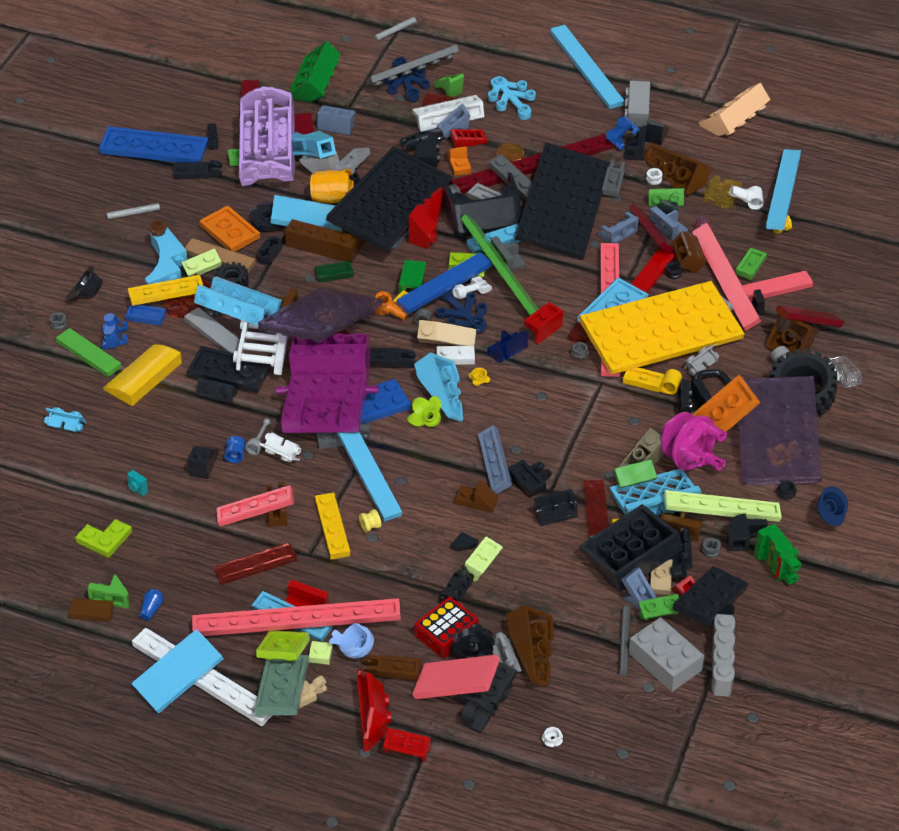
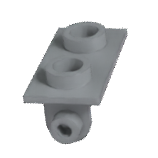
[682,344,719,376]
[492,632,521,672]

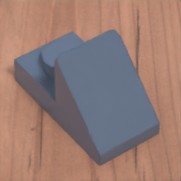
[437,103,470,139]
[621,568,657,611]

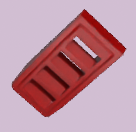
[450,129,488,148]

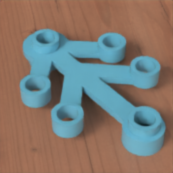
[488,76,536,120]

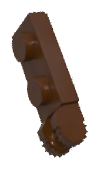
[361,655,421,680]

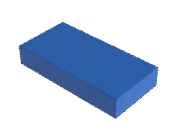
[125,303,166,326]

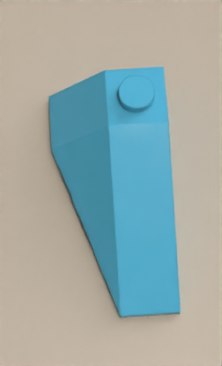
[414,352,463,422]

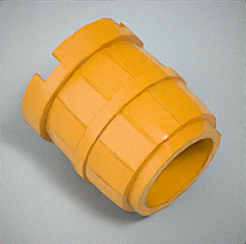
[310,169,354,205]

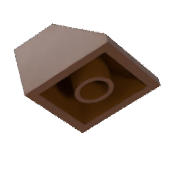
[765,314,819,354]

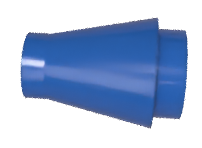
[139,589,164,621]

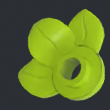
[407,395,442,427]

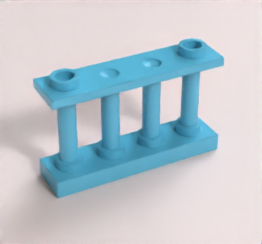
[194,277,282,327]

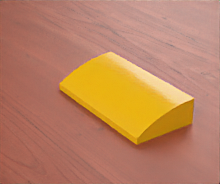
[103,344,182,406]

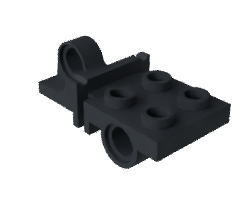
[454,653,517,733]

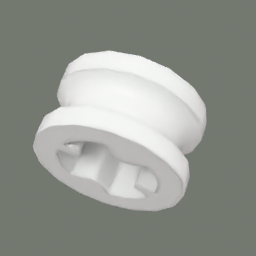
[646,168,662,185]

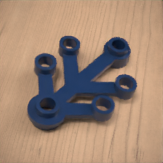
[383,57,430,103]
[436,289,487,333]

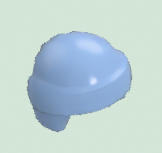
[329,623,374,659]

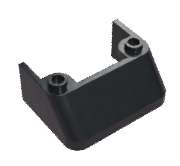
[443,173,522,238]

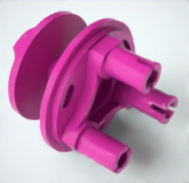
[661,412,727,471]

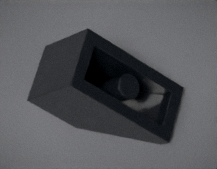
[188,445,219,479]

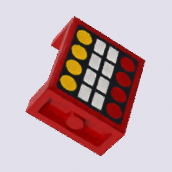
[414,596,479,660]

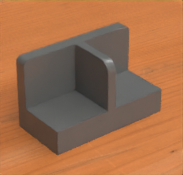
[491,236,526,271]

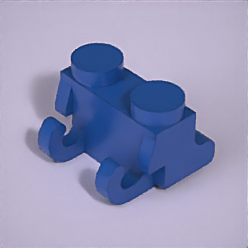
[606,116,640,150]
[102,313,128,349]

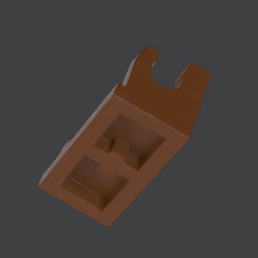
[267,481,287,527]

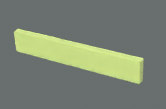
[663,490,782,522]

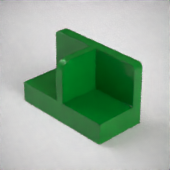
[399,260,426,294]

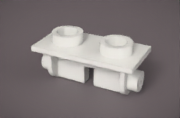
[259,432,301,462]

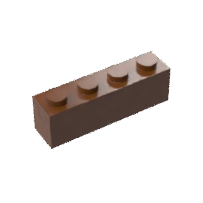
[285,219,365,263]

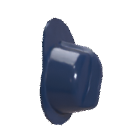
[816,486,848,526]

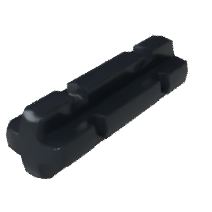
[207,123,219,150]

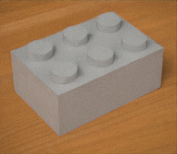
[629,617,704,692]

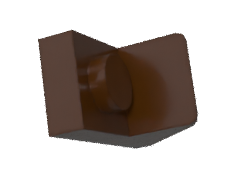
[455,479,498,513]

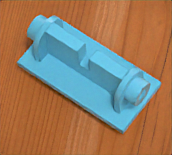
[44,407,87,433]

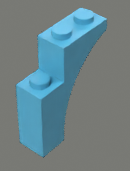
[292,131,336,158]
[145,227,187,285]

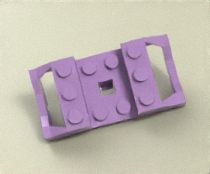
[239,87,295,186]

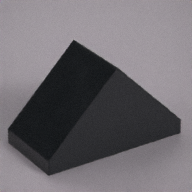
[645,120,669,145]

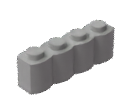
[711,614,735,697]

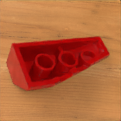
[409,187,443,249]

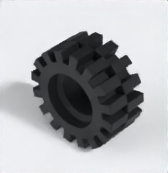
[215,262,249,287]

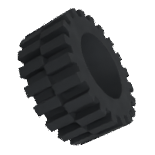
[769,349,838,420]

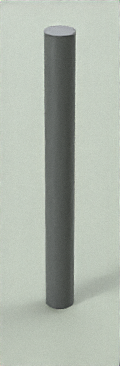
[619,606,630,676]

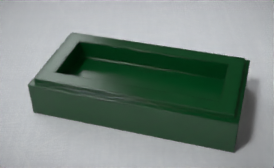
[315,261,354,283]

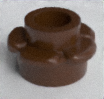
[149,220,167,237]

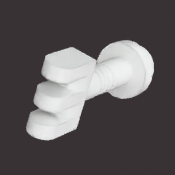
[453,276,492,299]

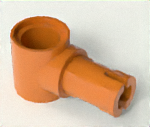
[373,291,408,321]

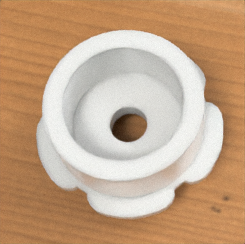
[542,727,563,747]

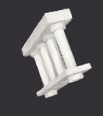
[233,315,290,375]

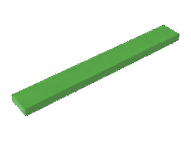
[461,214,539,315]

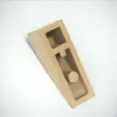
[417,320,476,347]

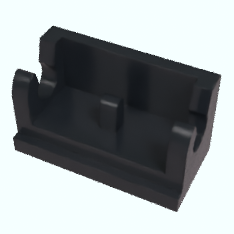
[624,125,646,161]
[534,489,578,527]

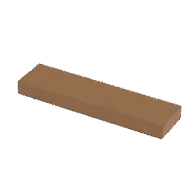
[185,238,256,273]

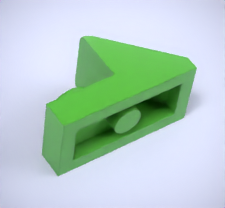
[434,74,464,99]
[88,575,130,609]

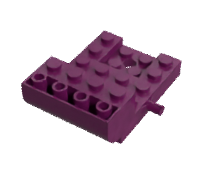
[275,333,379,433]

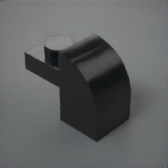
[727,513,768,551]

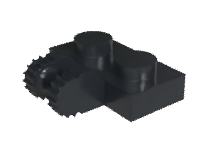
[508,460,552,497]

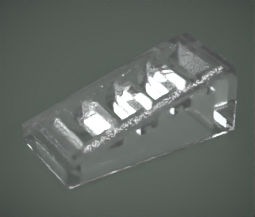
[829,355,862,388]

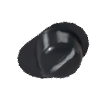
[66,265,103,302]

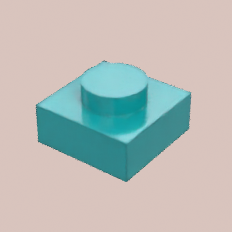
[127,470,148,496]

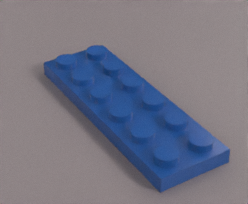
[99,126,209,163]

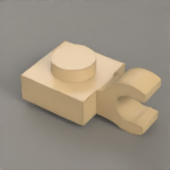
[299,676,327,708]

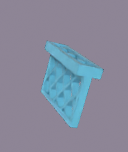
[610,469,701,517]

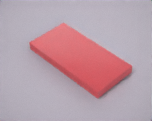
[412,655,500,699]

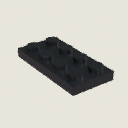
[187,346,272,393]
[673,566,748,627]

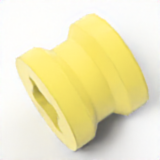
[359,509,382,533]

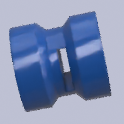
[224,436,246,463]

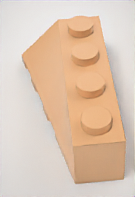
[698,83,770,136]

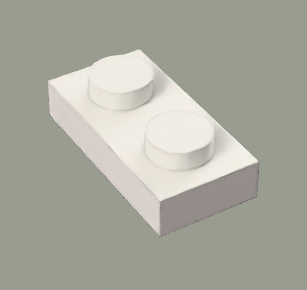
[437,346,475,365]

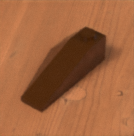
[644,142,713,195]
[506,605,554,687]

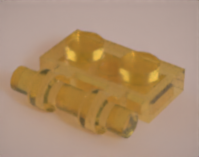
[704,175,742,209]

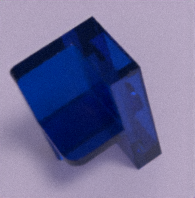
[487,330,528,363]

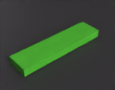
[56,328,121,377]

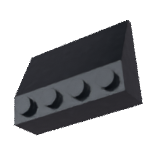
[579,504,683,593]

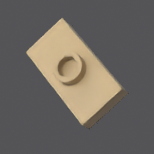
[650,559,672,595]

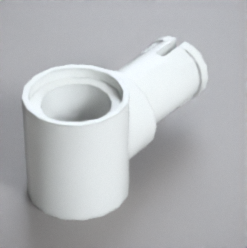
[729,185,764,210]

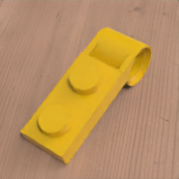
[623,367,682,394]

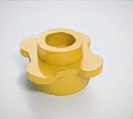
[468,368,490,386]

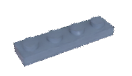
[478,425,512,494]

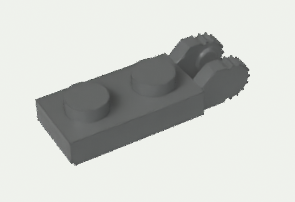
[602,160,626,197]

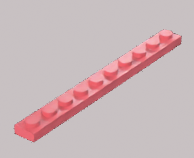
[601,243,620,377]
[192,598,401,636]

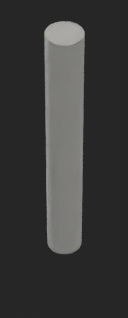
[374,17,417,41]
[107,203,160,220]

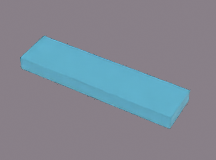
[252,591,332,642]

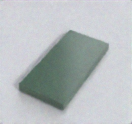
[254,655,309,716]

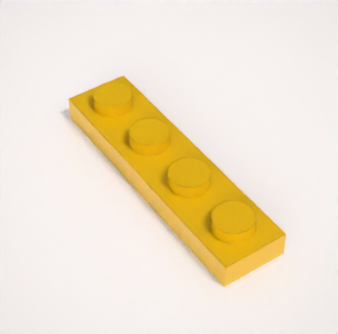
[128,275,203,306]
[315,492,350,560]

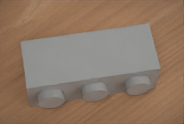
[625,81,650,127]

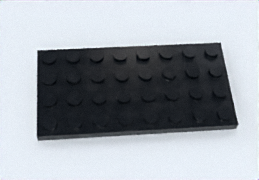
[515,142,610,261]
[326,146,453,253]

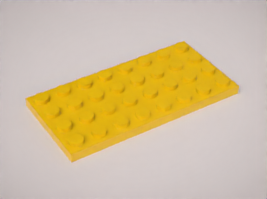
[579,281,745,375]

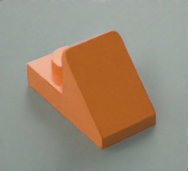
[446,146,471,176]

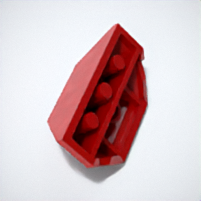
[356,670,392,752]

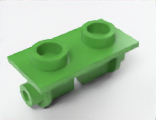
[647,188,684,206]
[638,594,679,621]

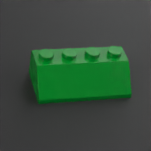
[288,41,341,102]

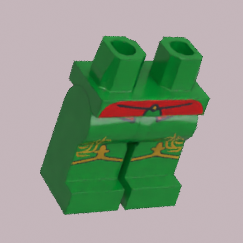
[754,523,802,585]

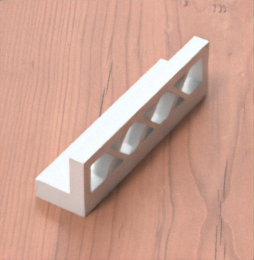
[412,95,484,131]

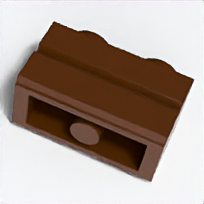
[672,231,706,273]

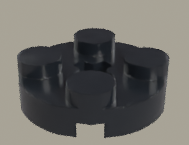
[250,202,283,232]
[453,624,495,659]

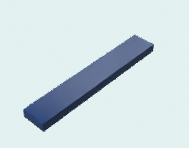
[396,252,492,314]

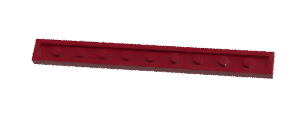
[451,133,614,194]

